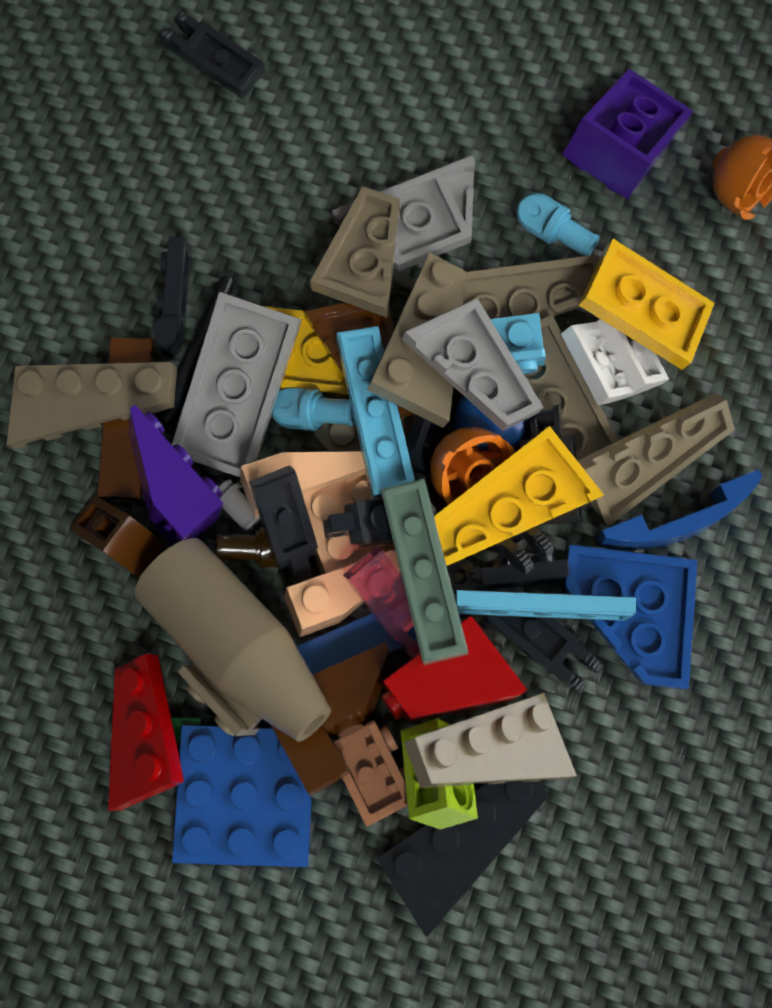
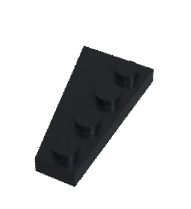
[377,781,549,938]

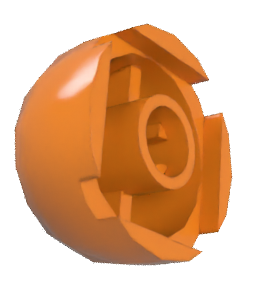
[713,135,772,220]
[430,426,515,505]

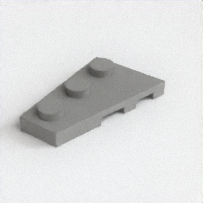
[402,298,543,431]

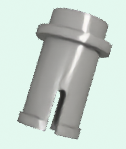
[219,479,261,534]

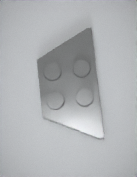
[332,155,475,272]

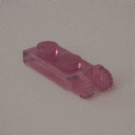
[343,546,420,659]

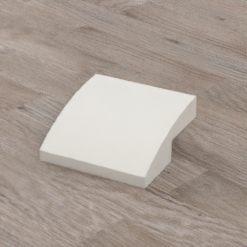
[561,319,669,406]

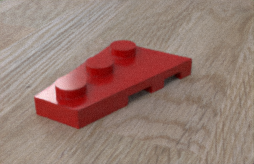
[108,654,184,811]

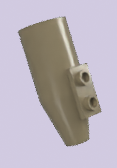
[135,538,331,742]

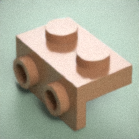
[333,720,408,827]

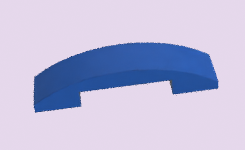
[595,470,763,550]

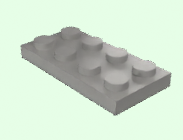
[172,292,302,477]

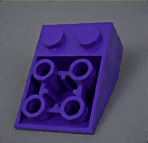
[128,405,224,546]

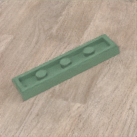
[381,479,468,665]

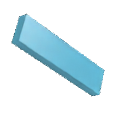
[336,326,415,498]
[454,590,636,621]

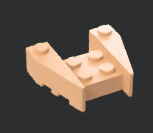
[240,451,401,637]

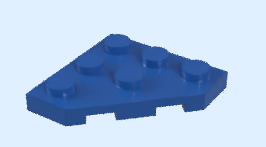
[563,545,698,690]

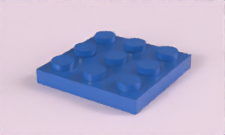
[172,725,312,867]

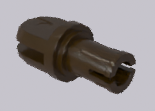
[216,526,287,568]

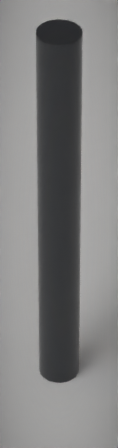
[158,275,236,427]

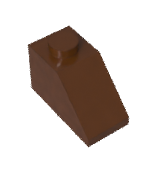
[69,495,166,578]
[312,642,393,737]

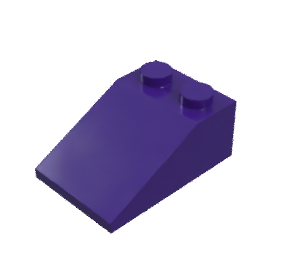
[563,69,693,199]

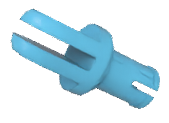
[516,192,600,256]
[272,388,355,431]

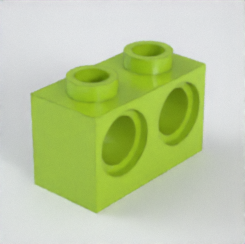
[401,718,478,830]

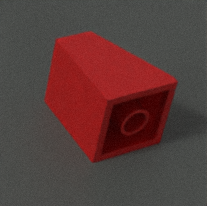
[382,616,527,723]

